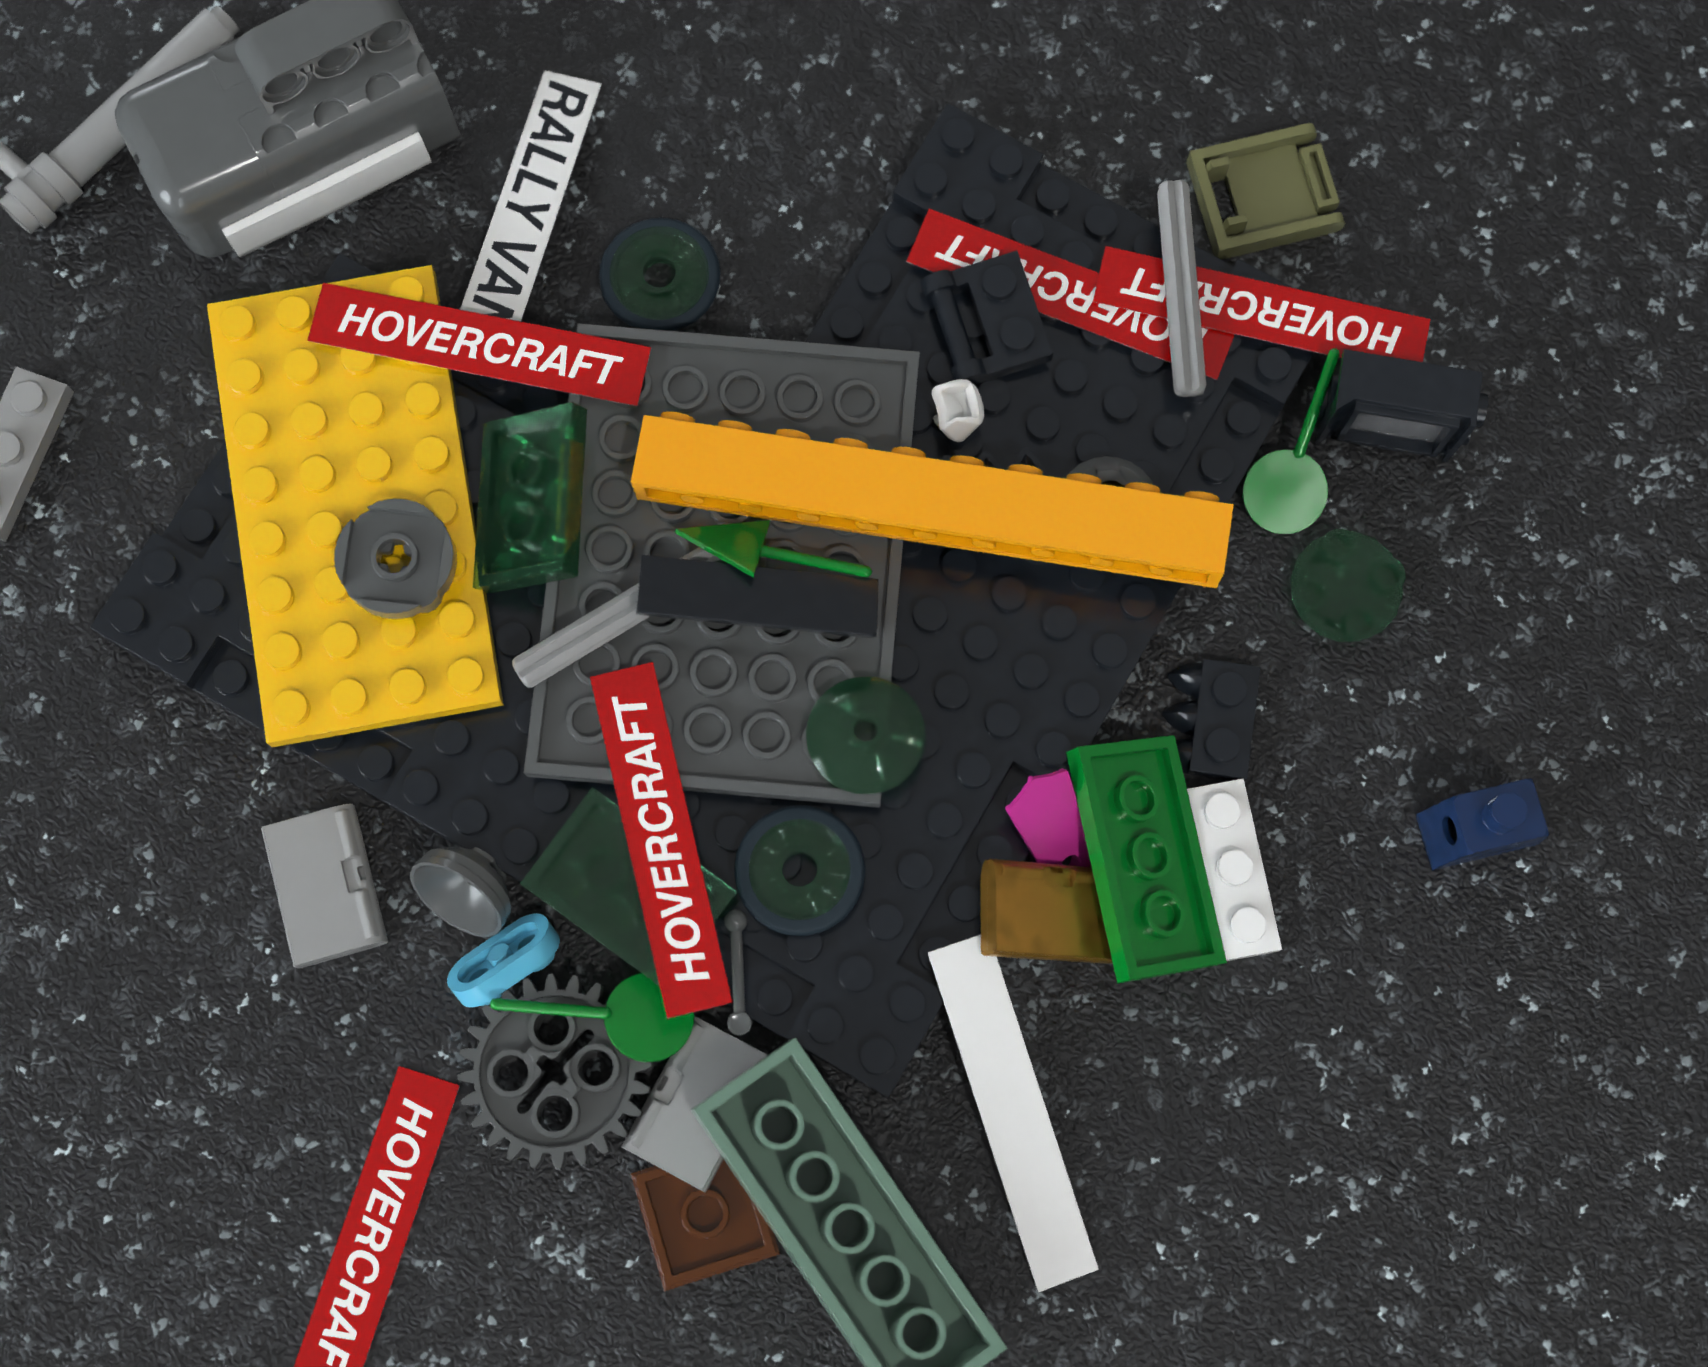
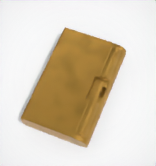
[981,859,1113,964]

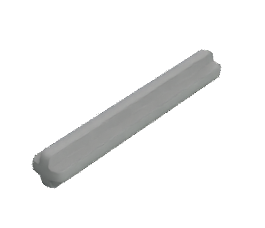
[1157,180,1206,397]
[512,547,724,688]

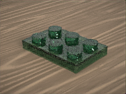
[473,402,587,594]
[520,787,738,986]

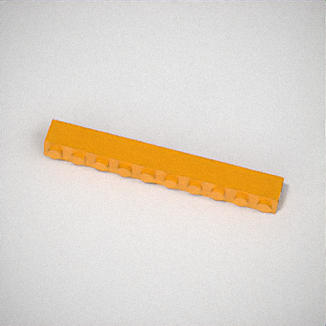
[631,411,1234,588]

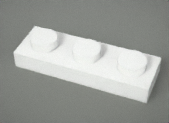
[1187,778,1282,961]

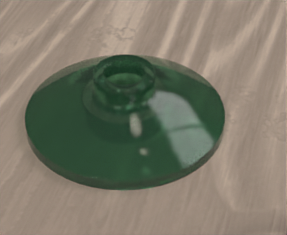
[806,677,925,795]

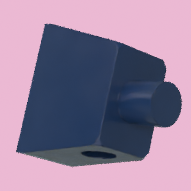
[1416,778,1549,870]

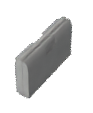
[261,804,388,968]
[621,1016,767,1193]

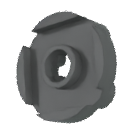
[334,499,457,619]

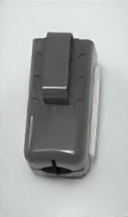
[115,0,461,258]

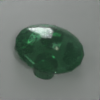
[1290,529,1406,642]

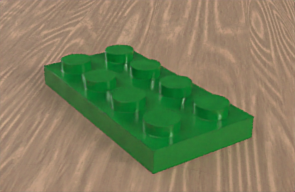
[1066,735,1227,984]

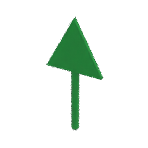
[675,520,872,578]

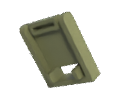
[1186,123,1345,260]

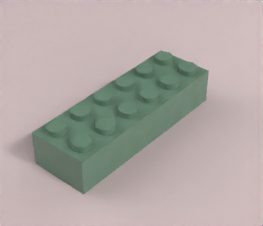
[690,1038,1007,1367]

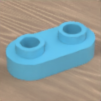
[447,913,560,1007]

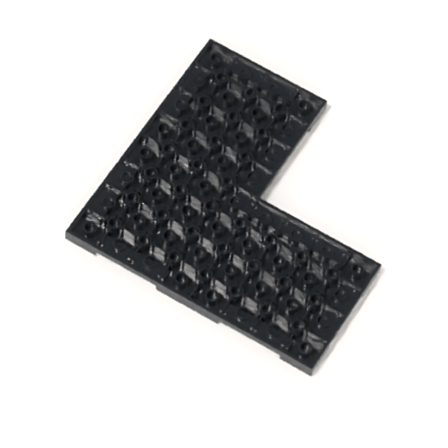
[90,103,1314,1099]

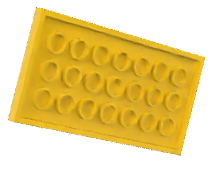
[207,265,504,747]

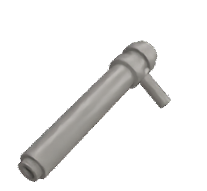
[0,6,239,234]

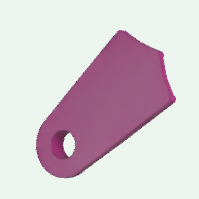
[1005,768,1091,867]

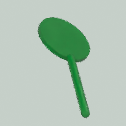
[1242,348,1340,534]
[490,972,694,1062]

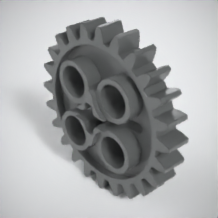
[457,974,654,1170]

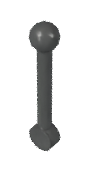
[724,909,752,1035]

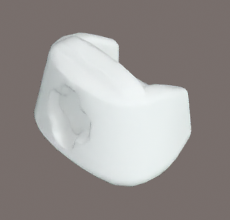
[931,379,984,442]

